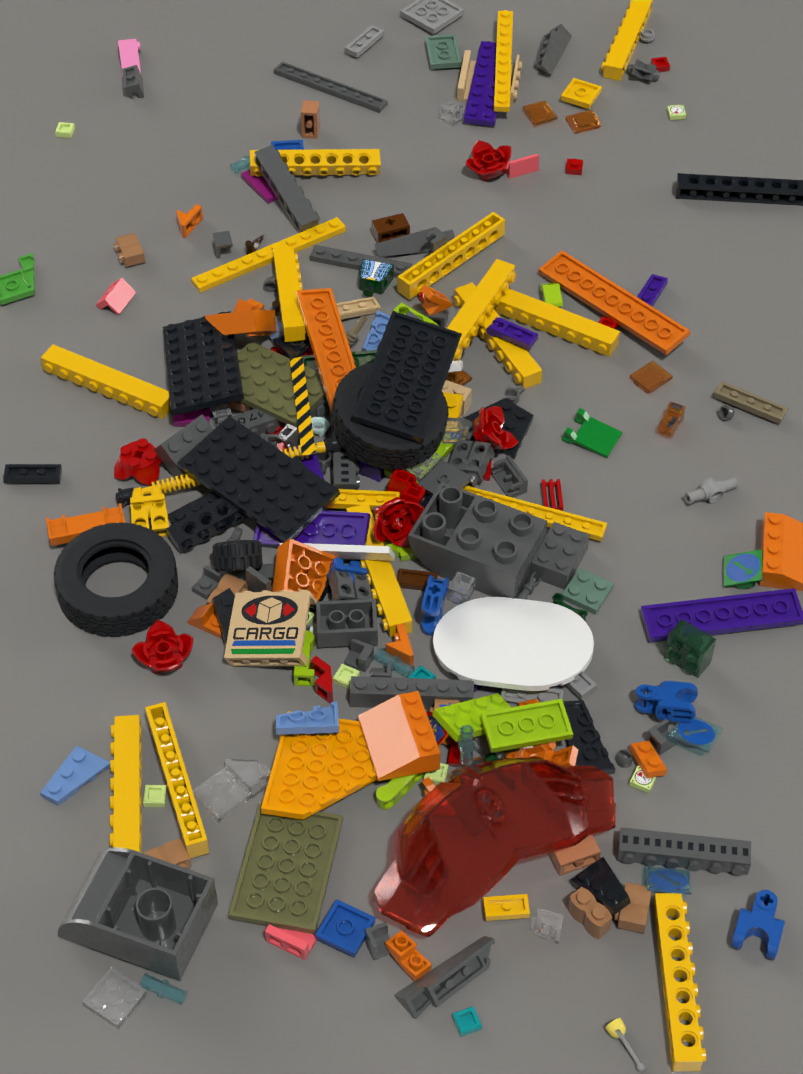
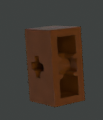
[372,213,410,243]

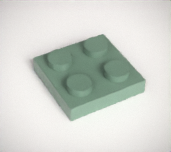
[562,568,614,615]

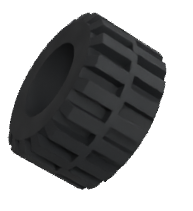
[212,540,263,571]

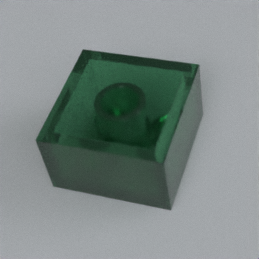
[664,619,716,678]

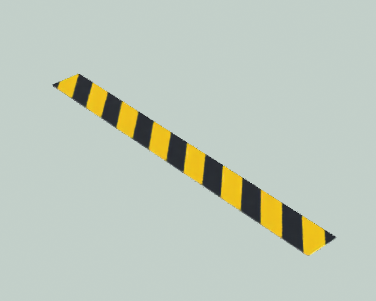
[290,357,316,456]

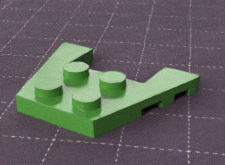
[0,253,35,305]

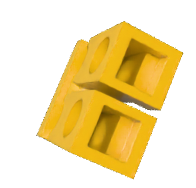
[130,487,169,537]

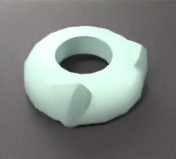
[311,417,330,438]

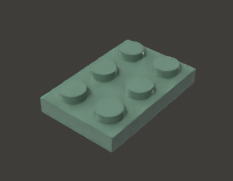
[425,34,462,69]

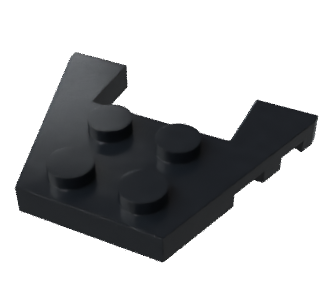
[458,398,534,459]

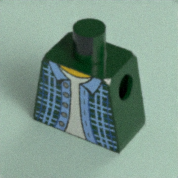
[359,259,394,297]

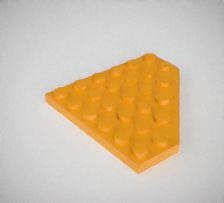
[261,711,377,820]

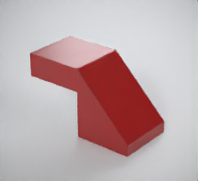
[311,656,333,703]

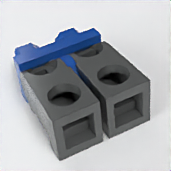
[327,558,373,601]

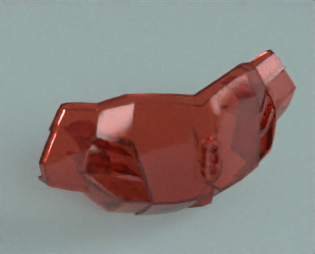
[372,757,616,937]

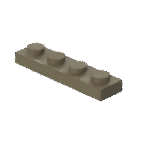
[714,381,788,424]

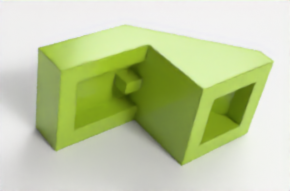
[540,283,563,307]

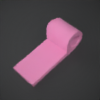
[118,38,141,74]

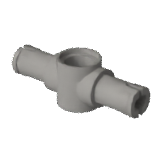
[684,477,738,504]

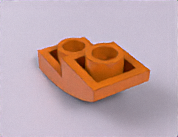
[385,930,432,981]

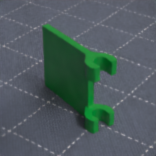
[562,408,623,458]

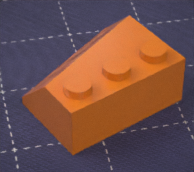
[205,310,277,337]
[272,539,339,605]

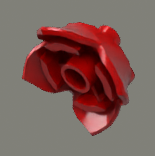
[465,140,512,181]
[473,406,519,451]
[114,438,163,486]
[374,497,424,547]
[132,620,194,674]

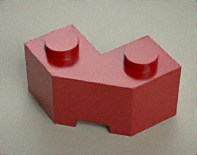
[387,469,426,505]

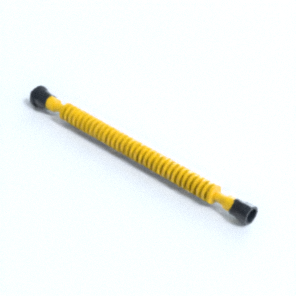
[115,436,341,507]

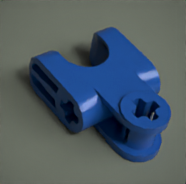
[421,575,449,636]
[635,681,698,723]
[731,890,785,960]

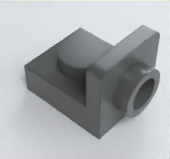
[192,565,221,600]

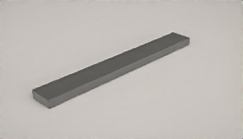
[274,61,388,113]

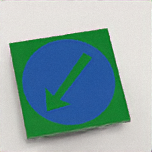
[724,549,763,589]

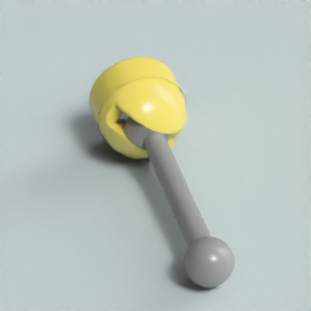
[605,1018,646,1072]

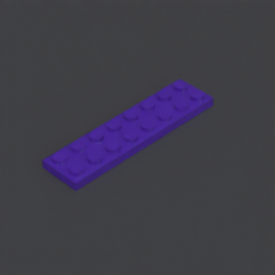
[464,41,498,126]
[641,588,803,642]

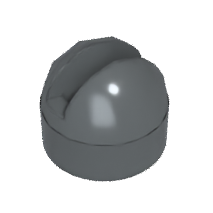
[263,277,277,292]
[718,405,734,420]
[616,749,633,768]

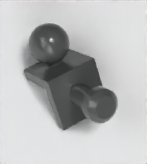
[627,59,660,81]

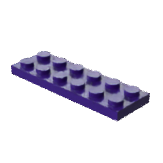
[254,511,371,547]

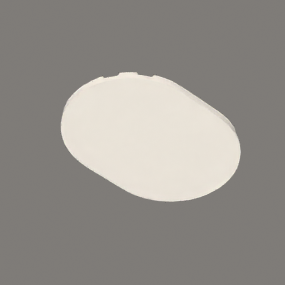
[433,597,594,691]

